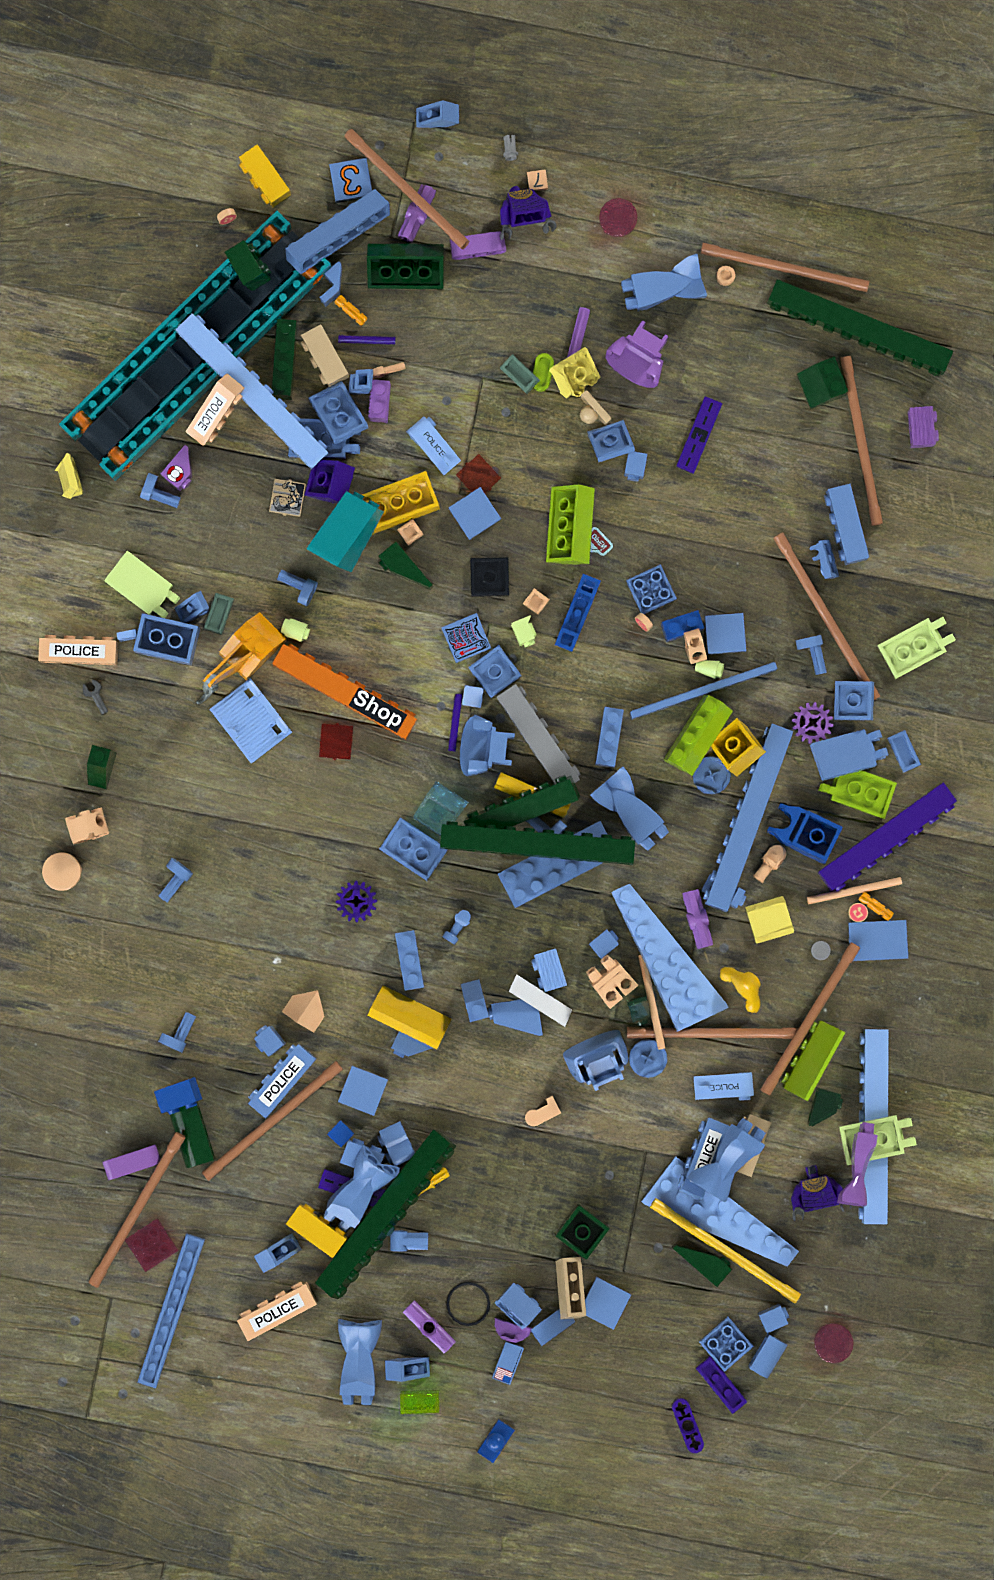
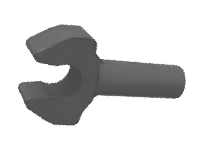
[83,680,108,715]

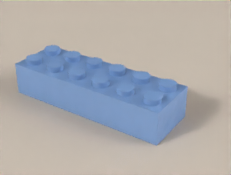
[498,821,607,908]

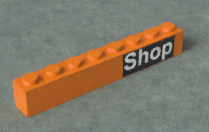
[272,643,418,740]

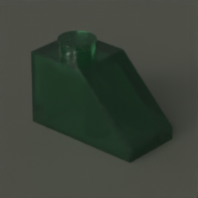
[807,1087,843,1127]

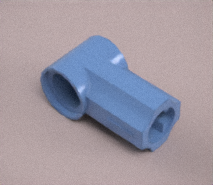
[390,1230,428,1251]

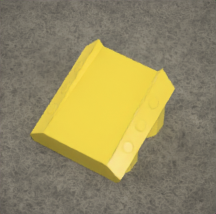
[549,347,601,399]
[55,453,83,499]
[745,896,794,944]

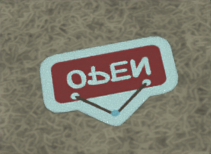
[590,527,613,556]

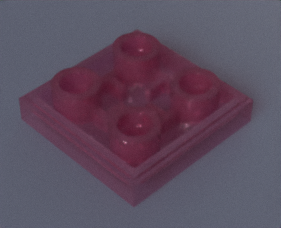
[125,1218,178,1272]

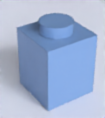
[624,451,647,481]
[589,929,619,959]
[758,1304,790,1333]

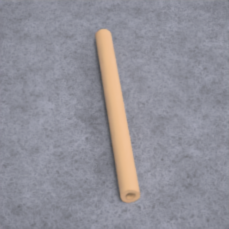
[807,877,902,905]
[638,955,665,1050]

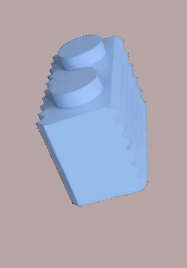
[531,949,567,992]

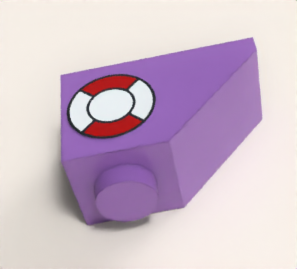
[161,445,192,491]

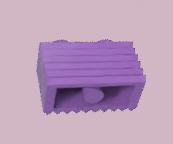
[368,380,391,423]
[908,406,939,448]

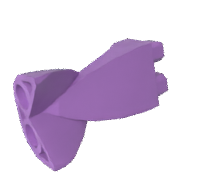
[837,1122,878,1207]

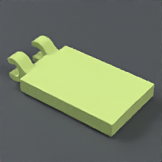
[104,551,180,618]
[877,617,956,679]
[839,1115,917,1165]

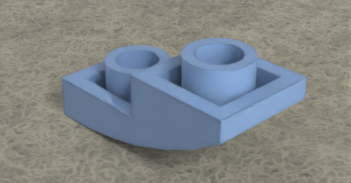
[530,1309,575,1346]

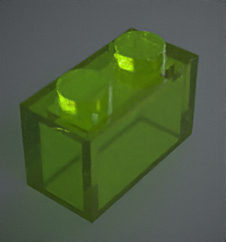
[400,1390,440,1414]

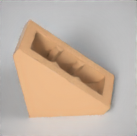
[282,990,325,1033]

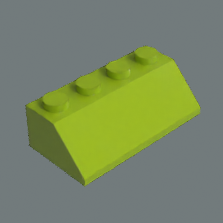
[546,484,595,565]
[663,695,733,776]

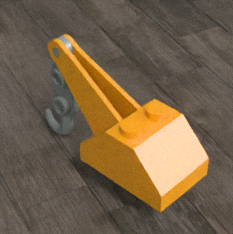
[196,612,287,704]

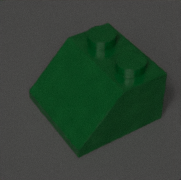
[797,356,848,409]

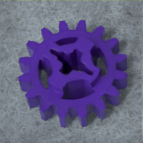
[336,881,378,922]

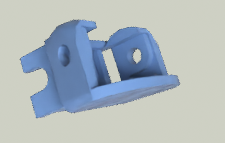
[460,715,515,777]
[563,1030,628,1091]

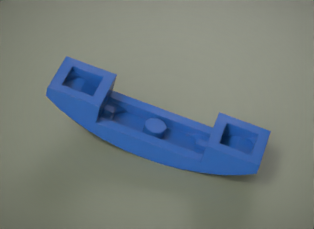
[555,574,601,652]

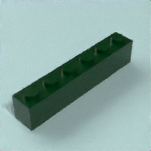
[463,775,580,829]

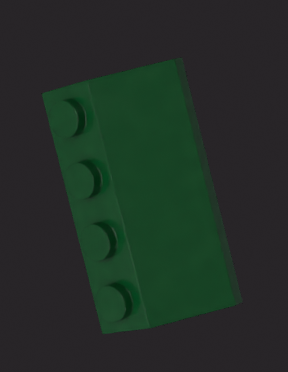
[367,244,444,289]

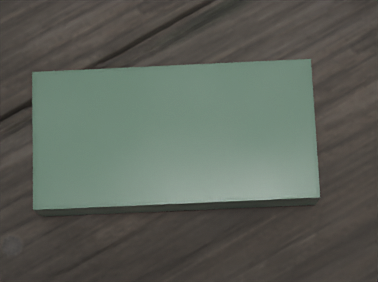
[500,354,540,394]
[203,593,234,635]

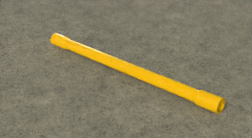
[650,1198,801,1303]

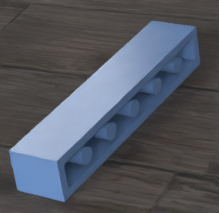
[285,189,390,274]

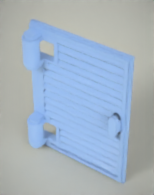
[210,678,292,764]

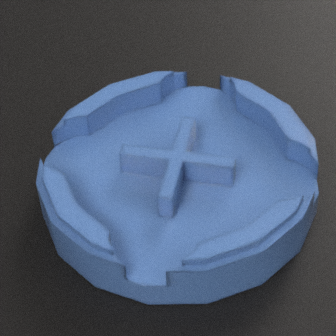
[692,756,731,795]
[629,1039,667,1078]

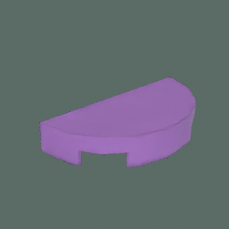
[495,1317,532,1343]

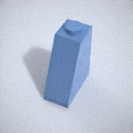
[461,979,489,1022]
[488,999,543,1036]

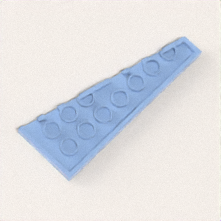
[611,884,729,1032]
[641,1156,799,1267]

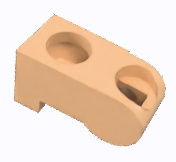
[684,628,707,664]
[525,1095,561,1126]

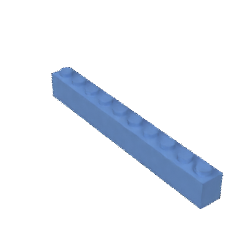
[703,724,793,912]

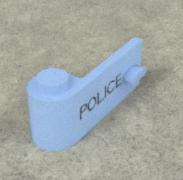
[406,416,461,475]
[694,1072,754,1100]

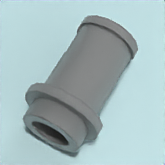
[503,135,518,161]

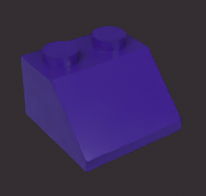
[304,459,355,504]

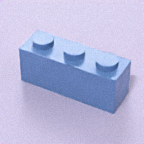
[595,707,624,768]
[395,930,424,991]

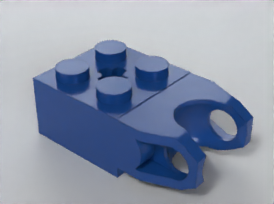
[767,803,843,865]

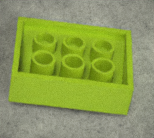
[781,1020,846,1101]

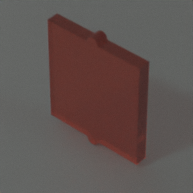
[456,454,501,493]
[319,723,353,760]

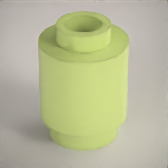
[281,618,310,642]

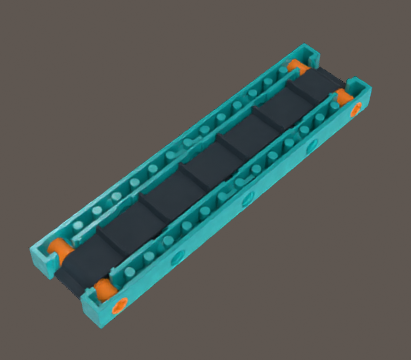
[59,211,331,481]

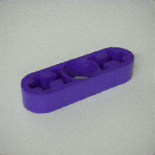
[672,1398,704,1453]

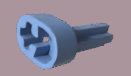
[140,473,181,508]
[277,570,318,606]
[795,635,827,675]
[526,816,567,834]
[159,858,193,903]
[158,1012,196,1053]

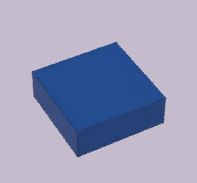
[327,1120,354,1147]

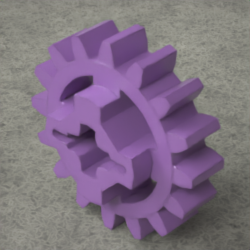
[791,702,833,744]

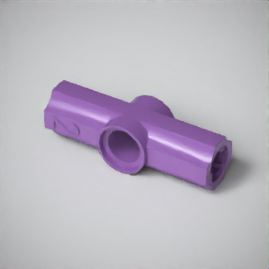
[398,184,436,243]
[682,889,713,949]
[403,1300,456,1353]

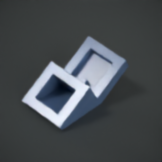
[320,261,342,307]
[349,369,373,395]

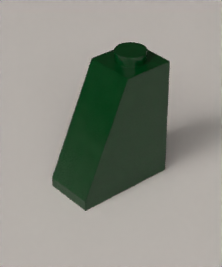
[87,745,117,790]

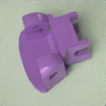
[606,320,668,388]

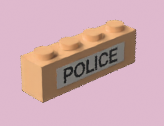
[186,374,245,446]
[38,635,118,665]
[237,1281,318,1341]

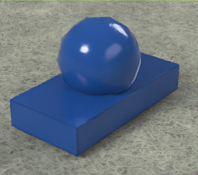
[477,1419,515,1463]

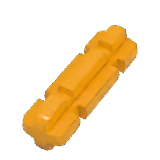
[335,295,367,326]
[858,892,894,921]

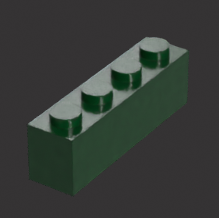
[272,319,298,400]

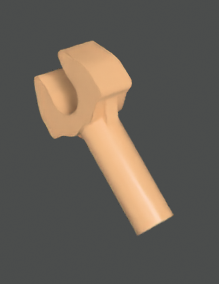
[372,362,406,380]

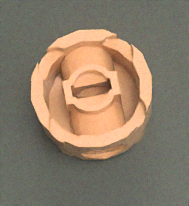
[65,807,109,845]

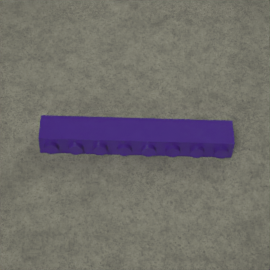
[817,782,957,891]

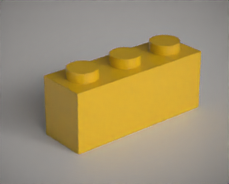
[239,144,291,208]
[286,1203,347,1258]

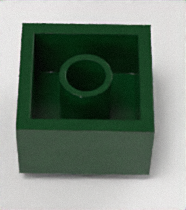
[224,240,272,292]
[555,1204,610,1260]

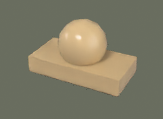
[580,391,611,426]

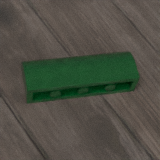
[170,1101,216,1169]

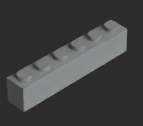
[497,684,581,783]

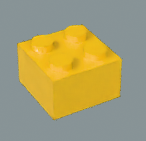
[711,718,766,776]

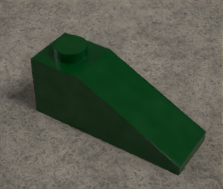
[378,541,433,590]
[672,1244,732,1287]

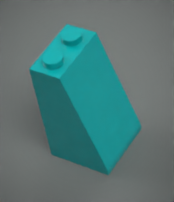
[307,491,384,572]

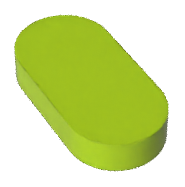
[533,353,554,392]

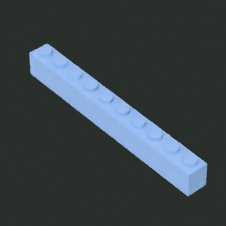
[176,314,328,469]
[858,1029,888,1224]

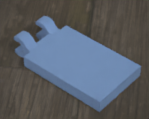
[288,419,361,459]
[810,729,889,781]

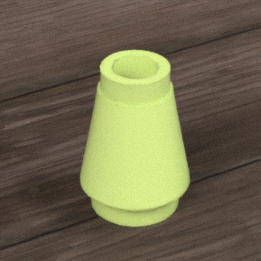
[695,660,724,679]

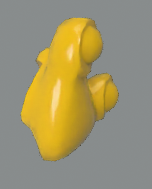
[720,967,761,1013]

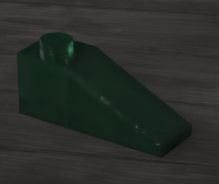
[625,996,651,1026]

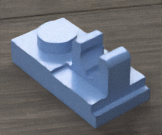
[810,540,839,579]

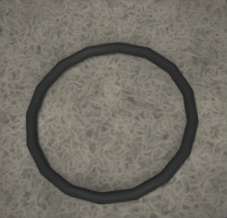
[446,1282,490,1326]

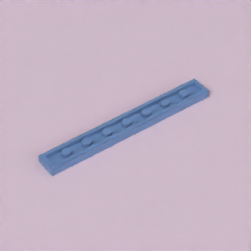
[629,662,777,720]
[137,1233,205,1388]

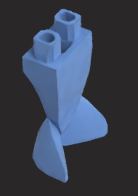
[621,254,707,312]
[590,767,669,851]
[687,1118,766,1202]
[323,1145,400,1232]
[338,1319,382,1405]

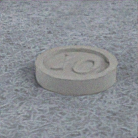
[811,941,831,960]

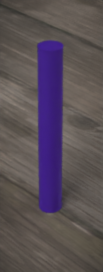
[338,335,396,345]
[448,694,462,752]

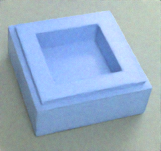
[116,629,138,642]

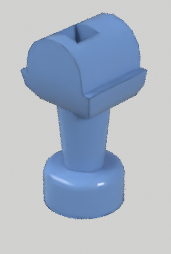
[442,910,471,945]

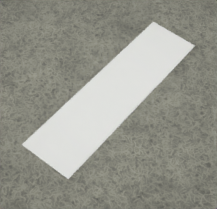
[509,974,572,1027]

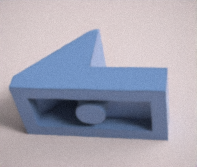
[174,591,209,623]

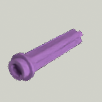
[565,307,590,359]

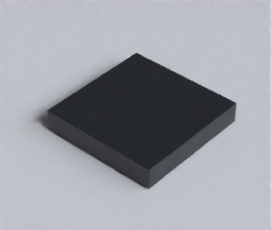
[470,557,509,597]

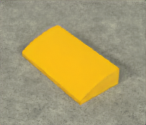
[362,471,440,534]
[367,985,452,1049]

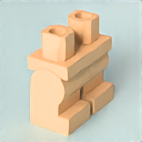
[586,955,639,1009]

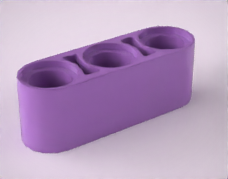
[449,231,507,260]
[103,1144,161,1180]

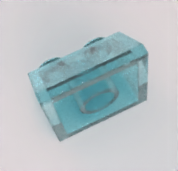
[413,781,468,836]

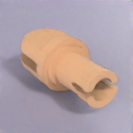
[753,844,786,883]

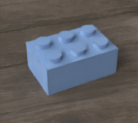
[133,613,200,666]

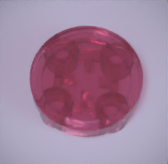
[599,198,637,237]
[814,1323,853,1363]

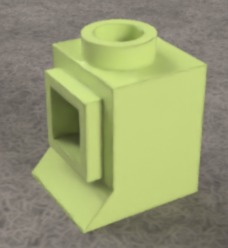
[511,615,536,647]

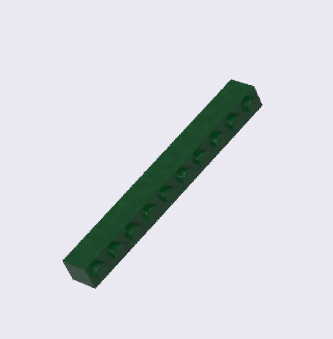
[767,279,953,376]
[440,821,635,865]
[315,1129,456,1299]

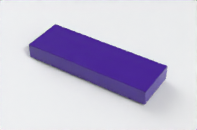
[695,1356,747,1414]

